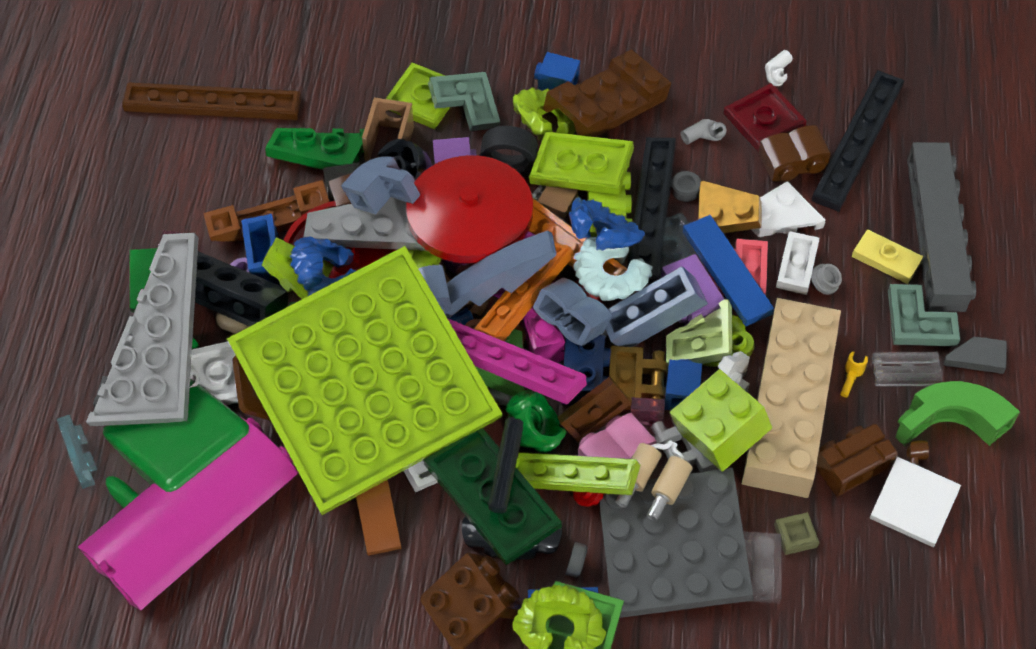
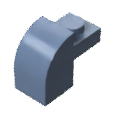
[341,157,420,215]

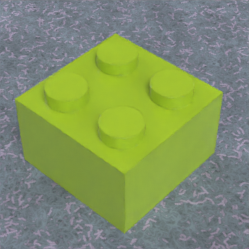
[669,369,773,472]

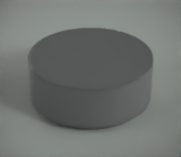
[671,171,701,202]
[565,541,588,578]

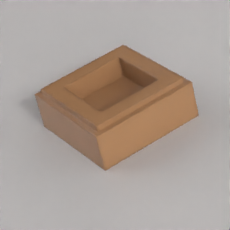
[537,186,578,219]

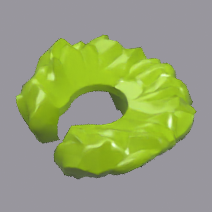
[513,87,576,141]
[513,584,606,649]

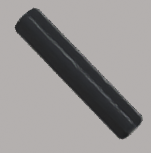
[488,417,524,514]

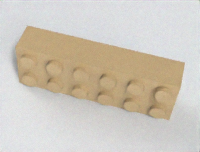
[741,298,841,498]

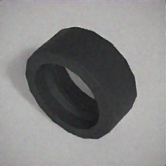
[480,125,539,177]

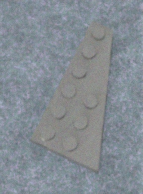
[303,197,427,251]
[86,233,199,426]

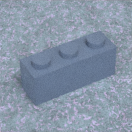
[606,266,708,347]

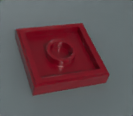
[723,83,807,153]

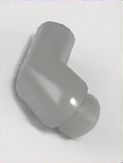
[680,119,727,144]

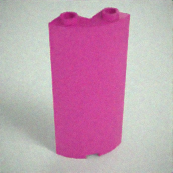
[78,416,299,610]

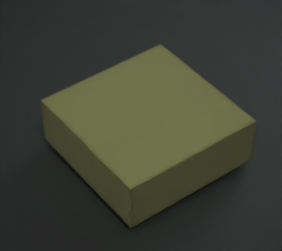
[774,512,819,555]

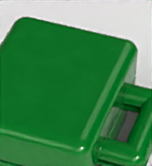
[103,379,249,508]

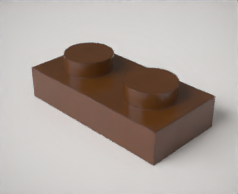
[558,377,632,444]

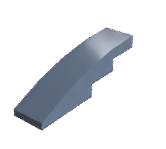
[445,230,557,319]

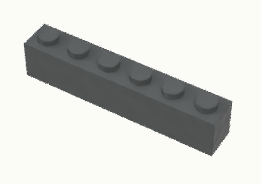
[907,142,976,312]

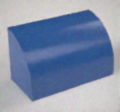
[241,214,280,286]

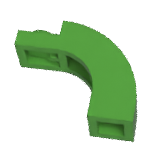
[895,381,1020,446]

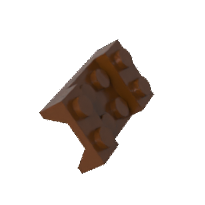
[543,49,671,137]

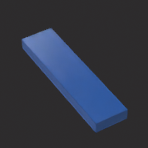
[683,215,774,327]

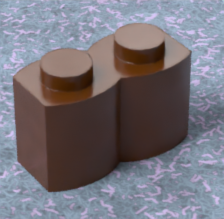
[759,125,831,182]

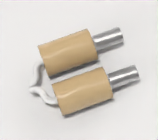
[616,440,692,521]

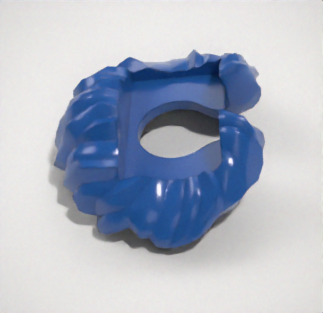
[569,197,645,251]
[290,236,356,296]

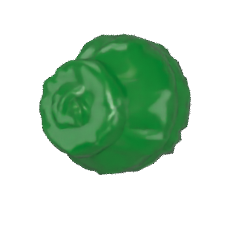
[505,389,567,454]

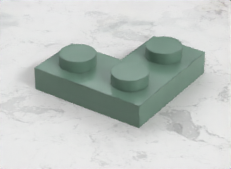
[428,72,500,131]
[888,284,960,346]

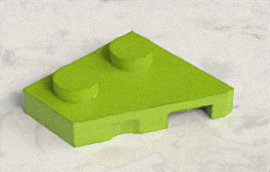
[262,237,334,299]

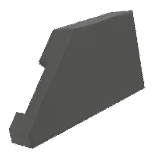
[943,336,1007,374]

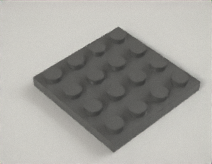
[600,468,754,618]

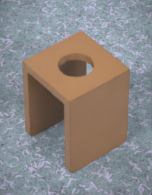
[362,97,414,161]

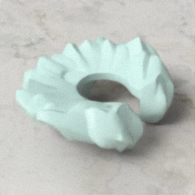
[574,237,653,301]

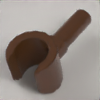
[906,440,929,466]

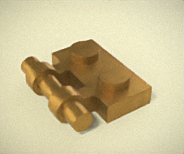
[609,346,668,413]

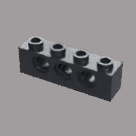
[195,251,289,327]

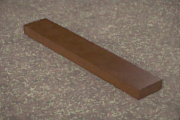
[122,82,301,120]

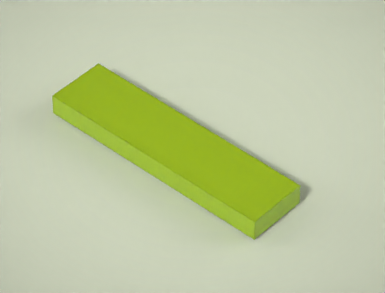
[516,452,641,495]

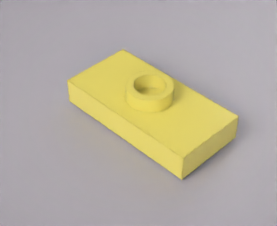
[852,229,924,284]

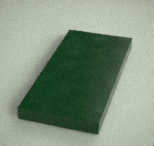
[424,428,562,565]

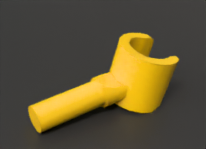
[840,351,868,398]

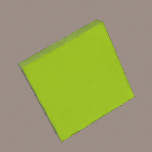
[386,62,450,130]

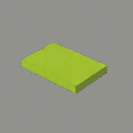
[529,131,634,195]

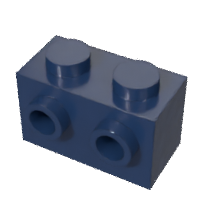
[561,335,611,406]

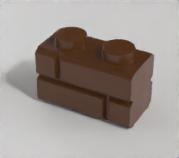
[816,423,898,496]

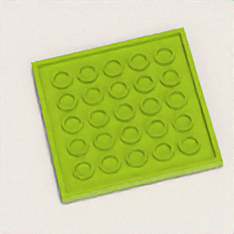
[227,246,502,515]

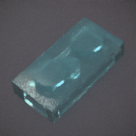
[57,414,97,489]

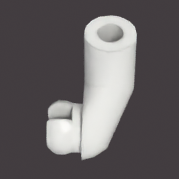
[765,50,793,86]

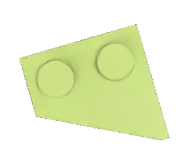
[666,299,732,366]

